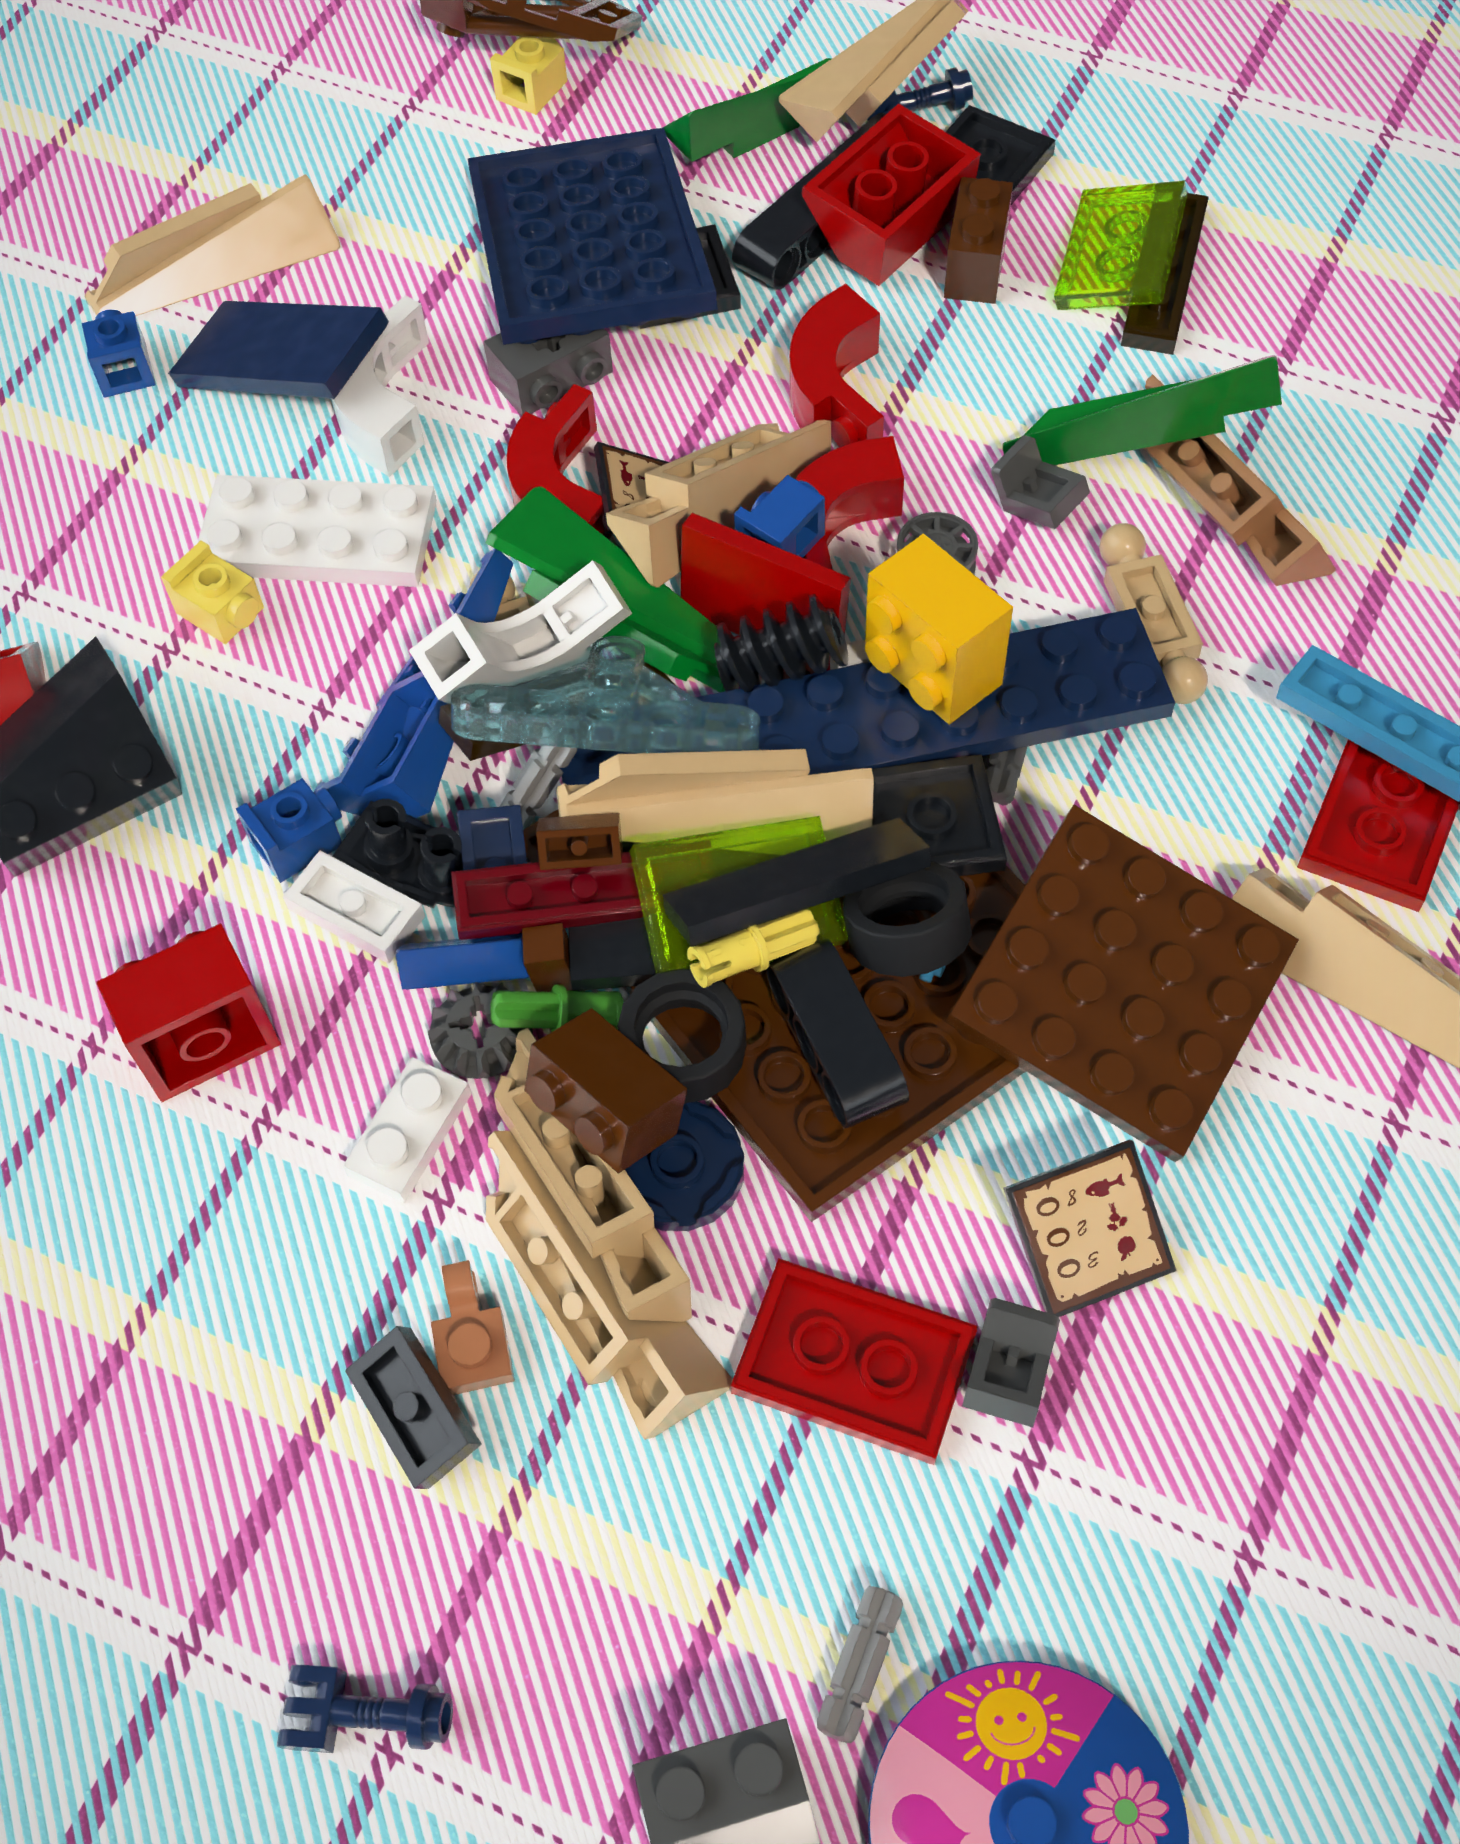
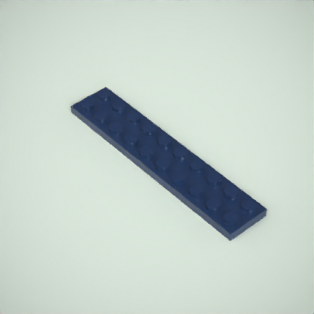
[560,608,1175,785]

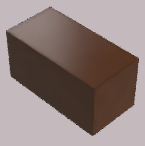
[536,813,623,870]
[522,923,573,992]

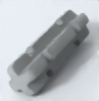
[499,726,577,830]
[817,1586,903,1743]

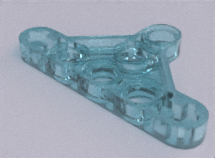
[451,636,761,753]

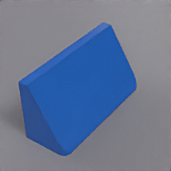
[396,933,529,990]

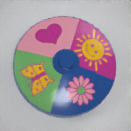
[867,1661,1189,1844]

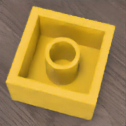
[865,533,1013,725]

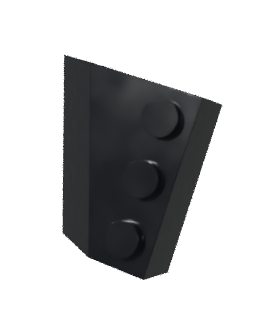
[0,636,182,877]

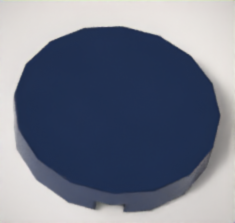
[625,1101,744,1231]

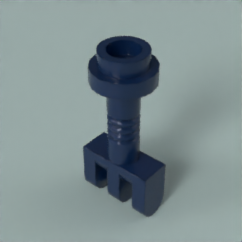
[867,67,973,121]
[276,1665,453,1753]

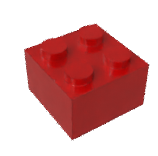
[96,923,282,1103]

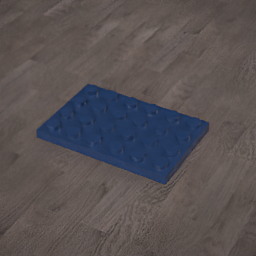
[467,127,718,345]

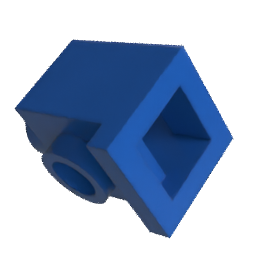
[82,309,156,398]
[734,475,825,558]
[236,778,342,883]

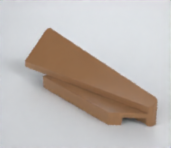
[1143,374,1336,586]

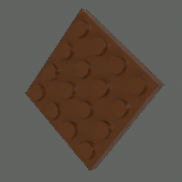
[944,805,1299,1162]

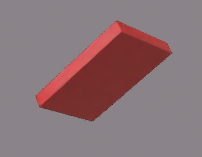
[681,512,851,671]
[1297,739,1460,912]
[730,1258,978,1465]

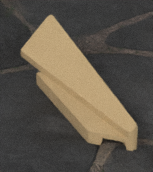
[779,0,969,142]
[84,174,340,316]
[606,420,831,588]
[556,749,874,856]
[1231,867,1460,1069]
[494,1028,692,1322]
[485,1130,733,1440]

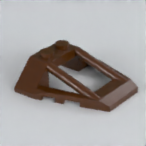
[420,0,643,42]

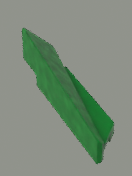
[664,58,831,162]

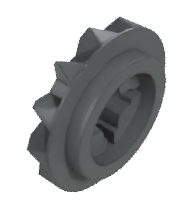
[427,982,533,1079]

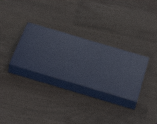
[168,301,389,399]

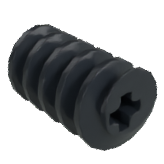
[714,594,849,693]

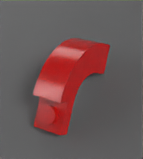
[789,284,884,447]
[507,384,612,539]
[795,436,904,570]

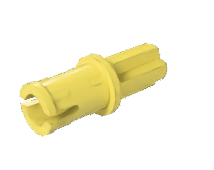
[687,908,820,988]

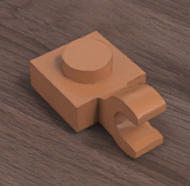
[431,1260,515,1395]

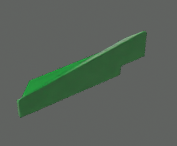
[1002,355,1282,465]
[485,486,725,692]

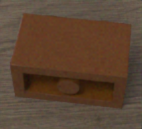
[944,177,1013,304]
[524,1008,687,1174]

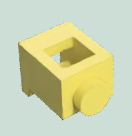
[490,37,567,115]
[161,540,264,645]

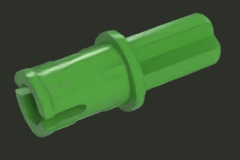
[490,984,623,1032]

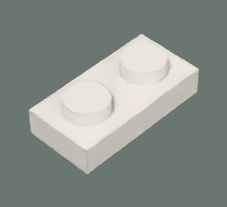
[283,850,425,964]
[343,1057,472,1204]

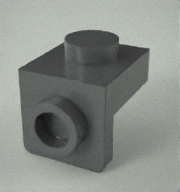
[991,435,1090,529]
[962,1298,1060,1428]

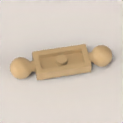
[1099,523,1208,704]

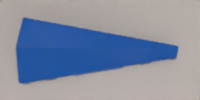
[314,549,514,818]

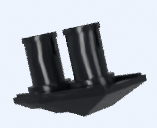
[332,799,463,909]

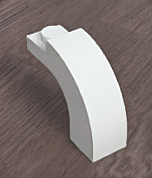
[331,295,429,477]
[409,560,632,704]

